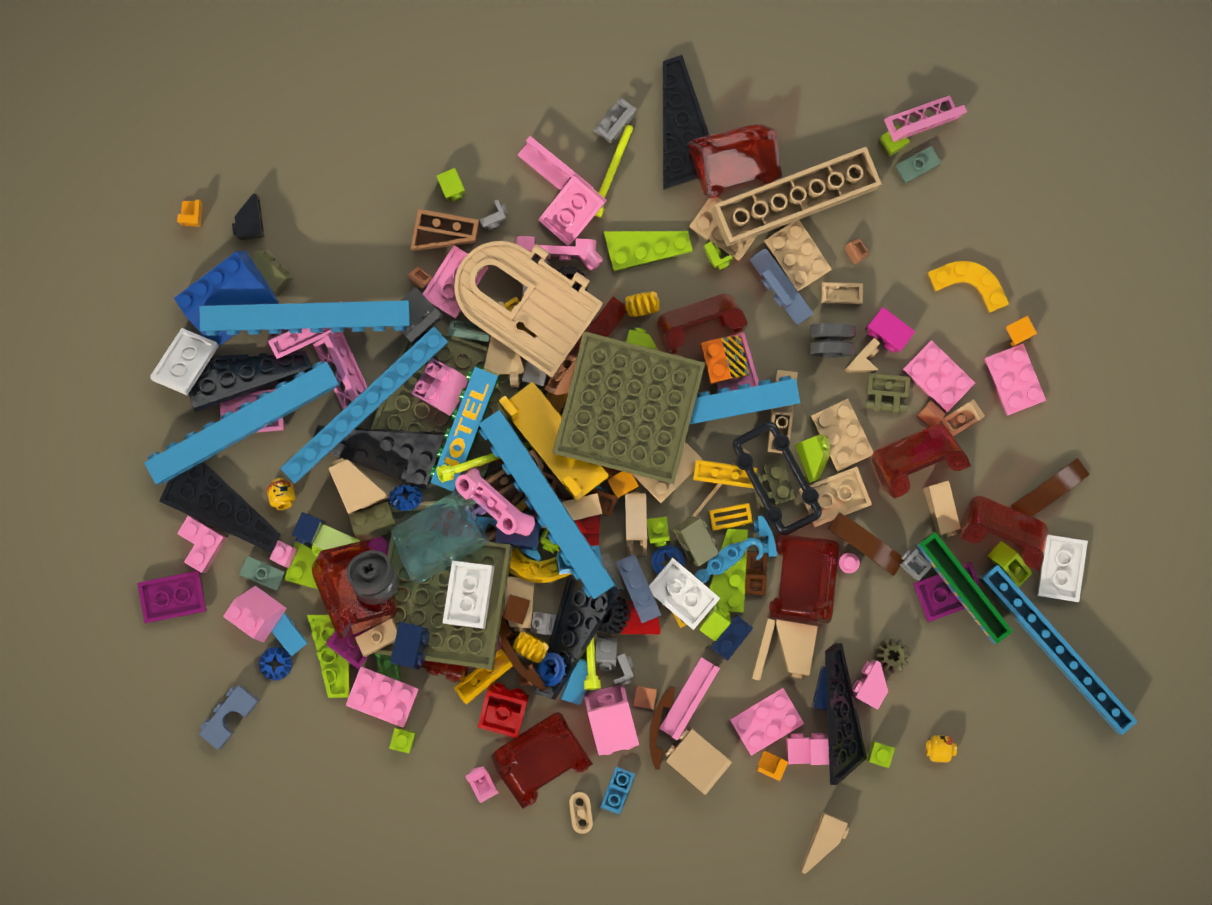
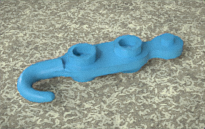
[695,538,764,584]

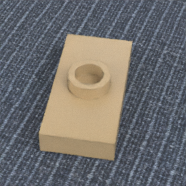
[821,282,863,305]
[355,619,398,657]

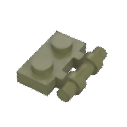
[865,373,910,413]
[756,460,796,510]

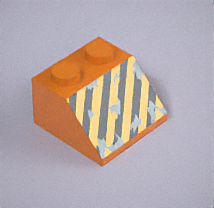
[700,335,750,385]

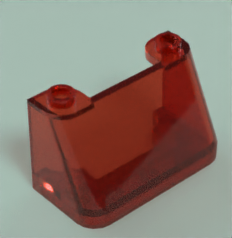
[688,124,782,198]
[657,293,748,354]
[872,424,971,499]
[958,495,1048,571]
[769,535,839,623]
[312,540,397,639]
[492,712,593,809]

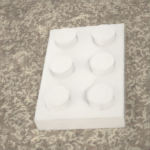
[150,328,218,395]
[1037,535,1088,602]
[649,558,720,630]
[443,561,494,629]

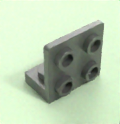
[400,287,443,345]

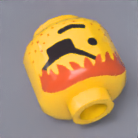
[267,478,296,510]
[926,735,957,763]

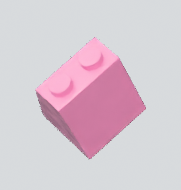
[584,685,639,756]

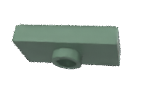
[895,146,941,184]
[448,319,490,342]
[239,556,286,591]

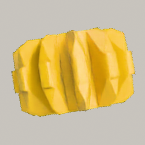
[625,291,660,317]
[512,631,549,663]

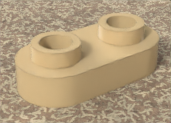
[569,791,593,834]

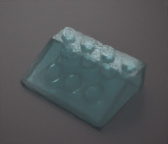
[390,490,490,583]

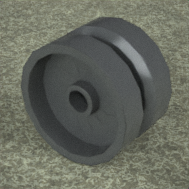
[810,323,856,358]
[346,550,399,605]

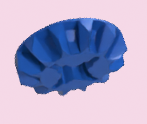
[389,483,422,511]
[652,545,685,574]
[258,647,292,681]
[537,653,567,686]

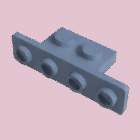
[749,248,813,325]

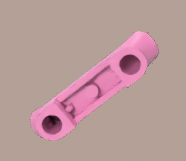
[515,236,603,271]
[455,467,535,536]

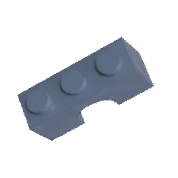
[616,554,661,623]
[199,684,260,750]

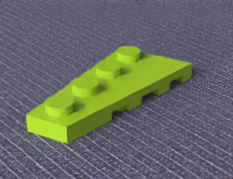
[604,231,693,272]
[709,529,748,612]
[285,541,358,600]
[307,614,350,698]

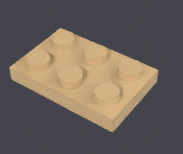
[689,193,757,262]
[764,220,832,292]
[810,399,874,472]
[799,467,872,527]

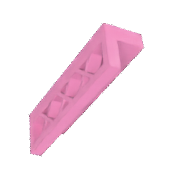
[884,95,967,142]
[518,136,594,191]
[267,301,342,359]
[313,332,368,410]
[659,657,720,740]

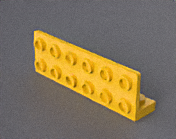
[499,382,609,502]

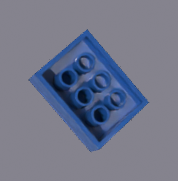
[174,251,280,347]

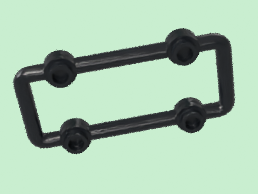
[733,422,822,535]

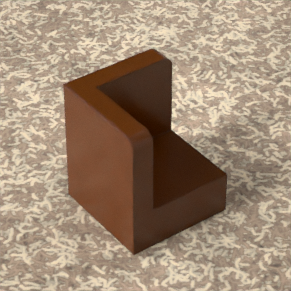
[503,594,531,625]

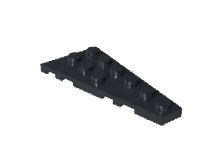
[663,55,721,190]
[188,351,312,412]
[313,425,445,490]
[159,461,281,553]
[535,575,622,700]
[825,643,867,785]

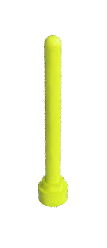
[595,125,633,218]
[437,442,530,483]
[584,637,601,690]

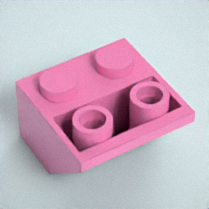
[411,358,469,416]
[852,659,888,710]

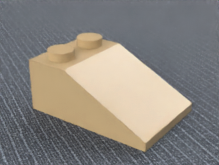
[632,442,703,504]

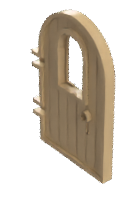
[454,241,604,378]

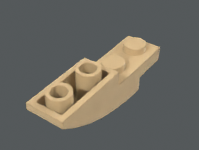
[767,370,798,454]

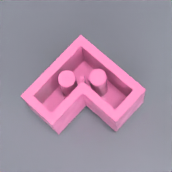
[177,516,227,573]
[786,733,829,765]

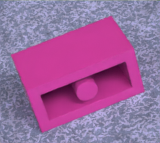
[865,307,915,353]

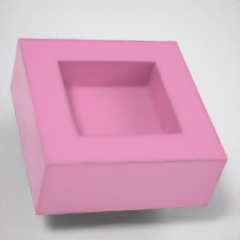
[270,540,297,568]

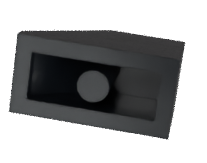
[232,194,265,240]

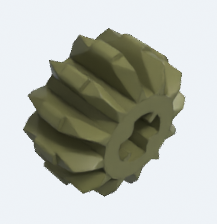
[875,638,911,673]

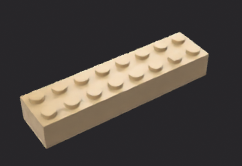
[712,147,882,247]

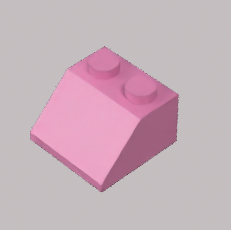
[223,586,287,643]

